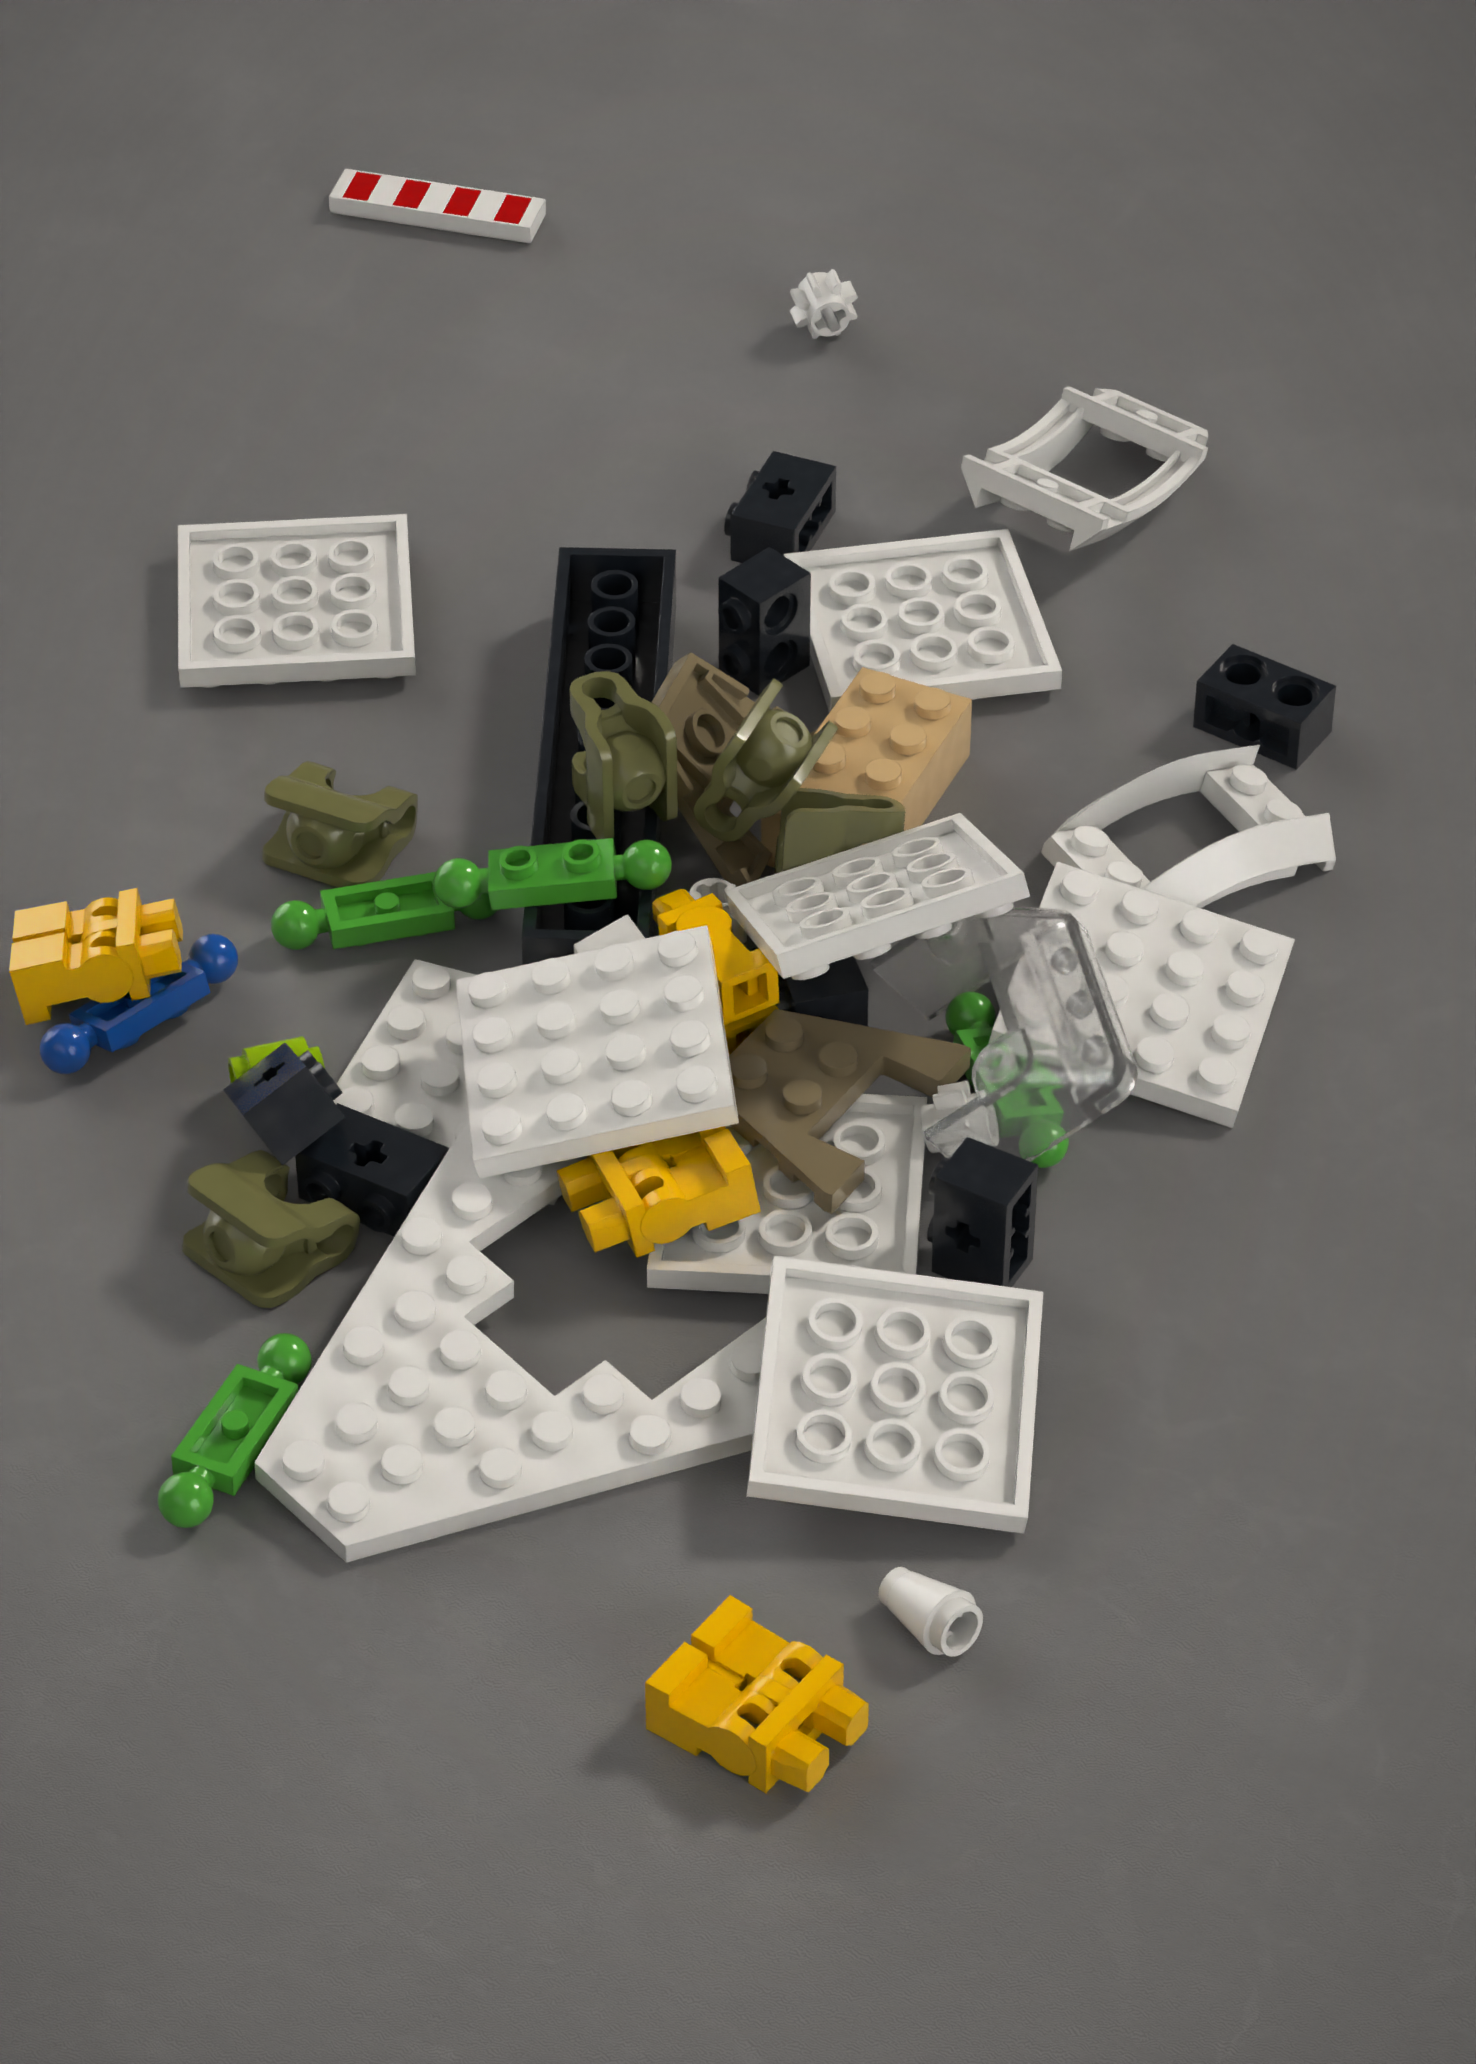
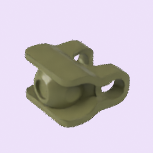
[570,671,678,839]
[694,678,838,841]
[262,761,418,887]
[775,788,905,874]
[182,1150,360,1308]

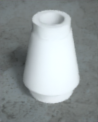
[878,1567,983,1657]

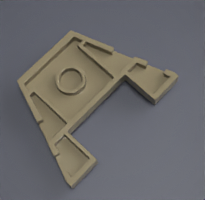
[652,652,816,887]
[729,1009,971,1214]

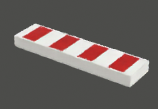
[329,168,546,244]

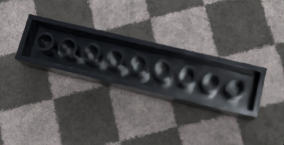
[521,547,676,965]

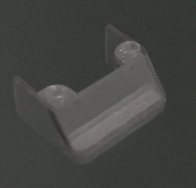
[870,906,1138,1162]

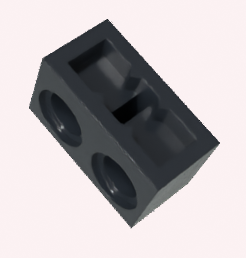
[718,547,811,696]
[1193,644,1336,770]

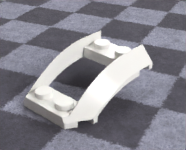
[961,386,1208,551]
[1041,745,1336,908]

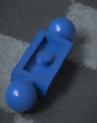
[39,934,238,1074]

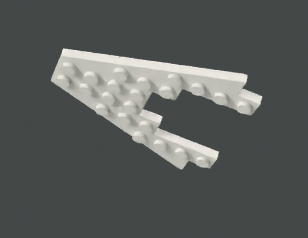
[254,1118,766,1563]

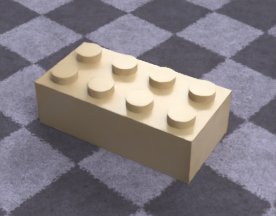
[761,667,972,868]

